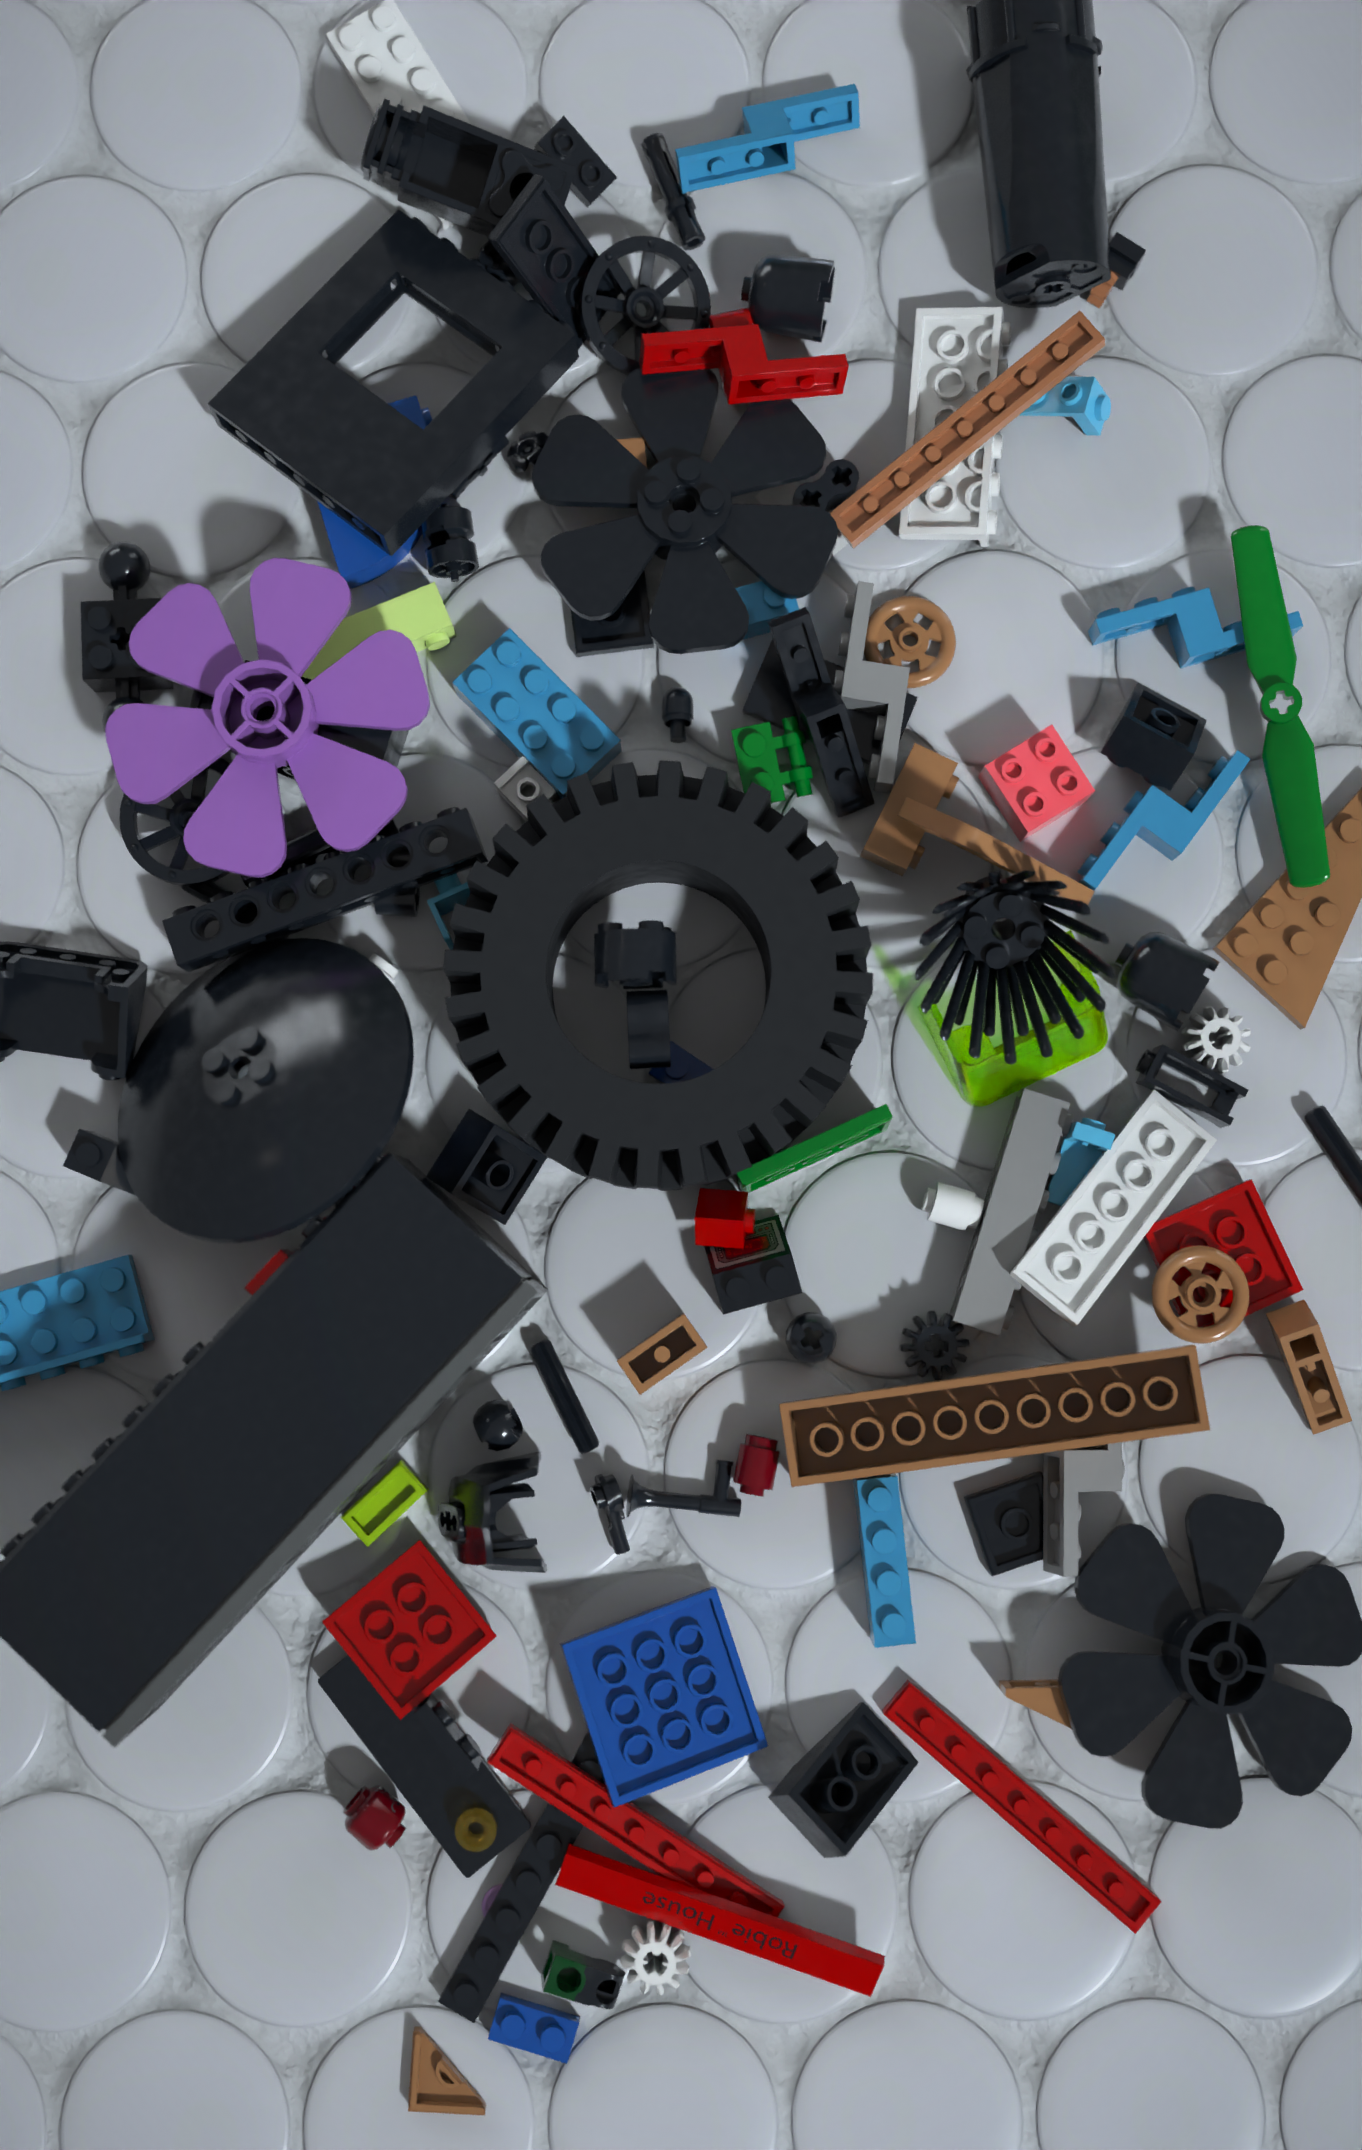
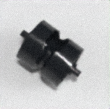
[421,503,479,582]

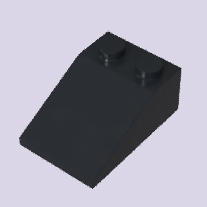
[768,1702,919,1858]

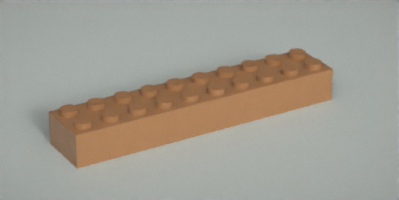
[779,1345,1210,1487]

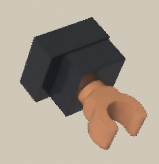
[1086,232,1146,309]

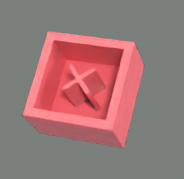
[978,724,1095,842]

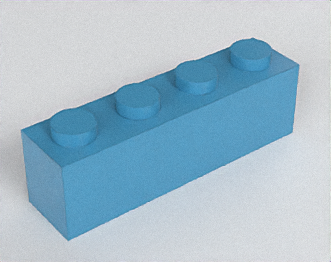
[853,1473,916,1648]

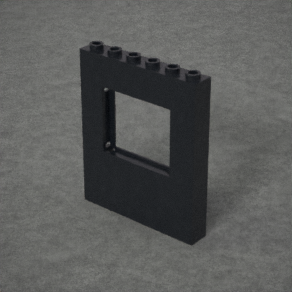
[208,209,579,557]

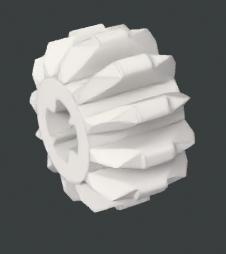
[1181,1006,1251,1074]
[620,1919,691,1996]

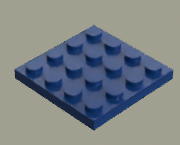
[560,1586,768,1808]

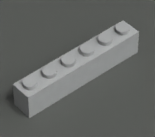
[949,1088,1073,1336]

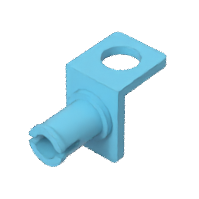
[427,873,470,950]

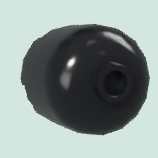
[741,254,835,343]
[1115,932,1220,1031]

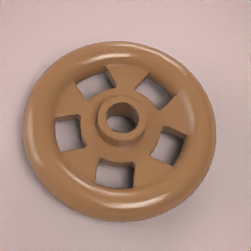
[864,596,956,688]
[1152,1245,1249,1344]

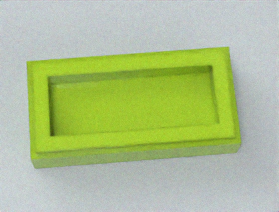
[340,1460,429,1547]

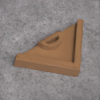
[408,2026,486,2116]

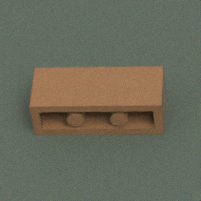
[860,743,959,877]

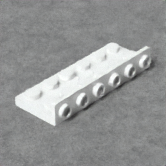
[899,307,1011,547]

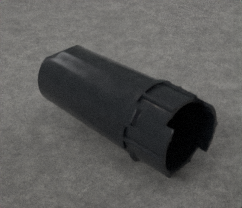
[966,0,1111,308]

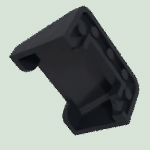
[0,941,147,1080]

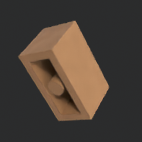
[617,1313,708,1395]

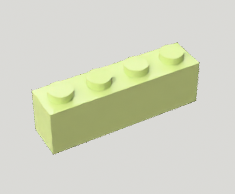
[302,582,456,680]

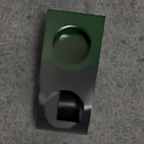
[541,1940,625,2009]

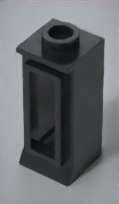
[1136,1044,1248,1128]

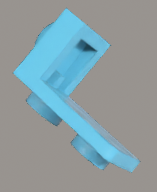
[1019,376,1111,436]
[1047,1118,1115,1206]

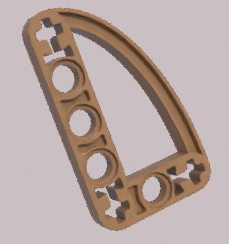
[897,797,1095,905]

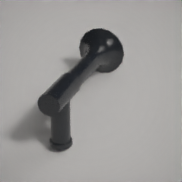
[626,1460,741,1518]

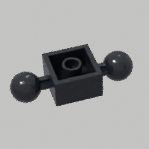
[81,542,174,731]

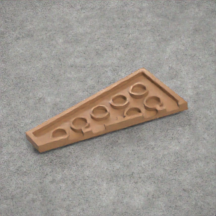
[1213,787,1362,1029]

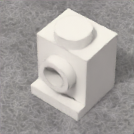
[494,756,558,822]

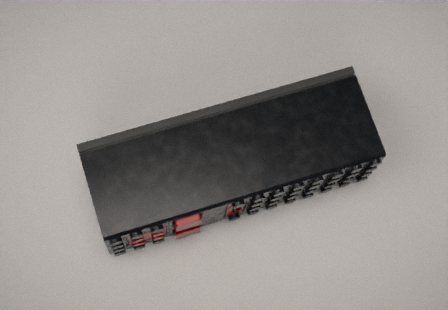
[0,1151,548,1748]

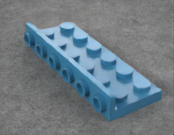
[0,1255,155,1392]

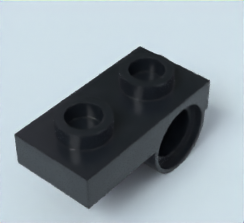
[534,116,617,208]

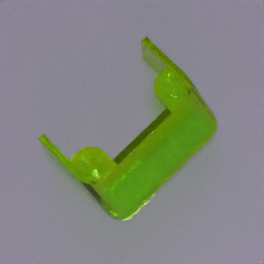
[918,930,1108,1107]

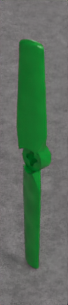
[1231,525,1330,888]

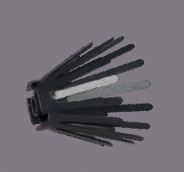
[915,870,1114,1064]

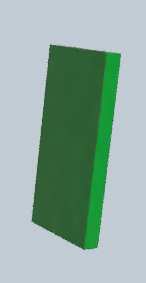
[736,1104,893,1193]

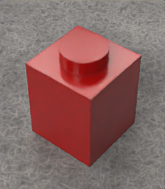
[695,1188,755,1249]

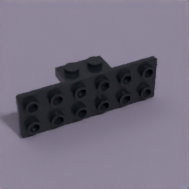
[318,1655,531,1878]

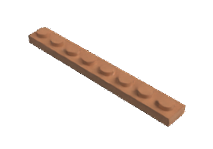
[830,311,1105,549]

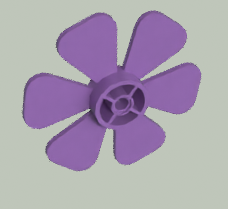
[105,558,430,878]

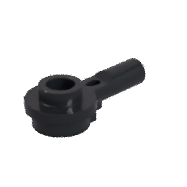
[590,1474,630,1555]

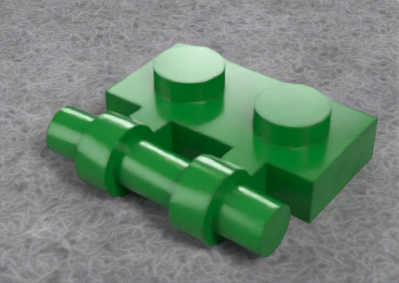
[731,716,813,804]

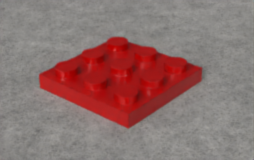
[1143,1179,1303,1327]
[322,1540,497,1720]

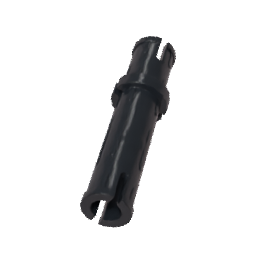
[641,133,706,250]

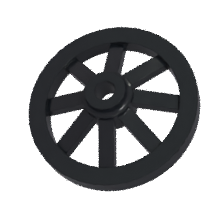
[579,236,711,375]
[119,758,230,886]

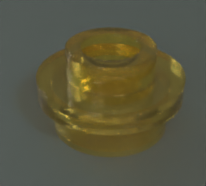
[455,1808,497,1852]

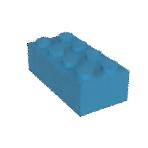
[452,628,622,799]

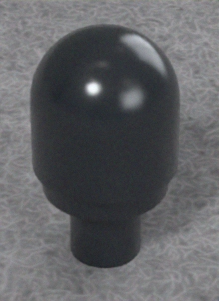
[662,687,694,743]

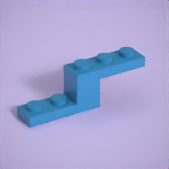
[675,84,860,193]
[1088,587,1303,669]
[1077,750,1250,890]

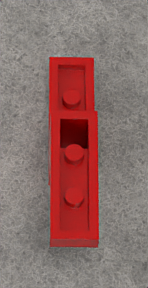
[639,324,849,404]

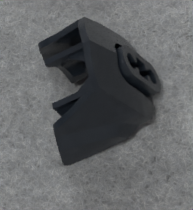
[438,1452,547,1573]

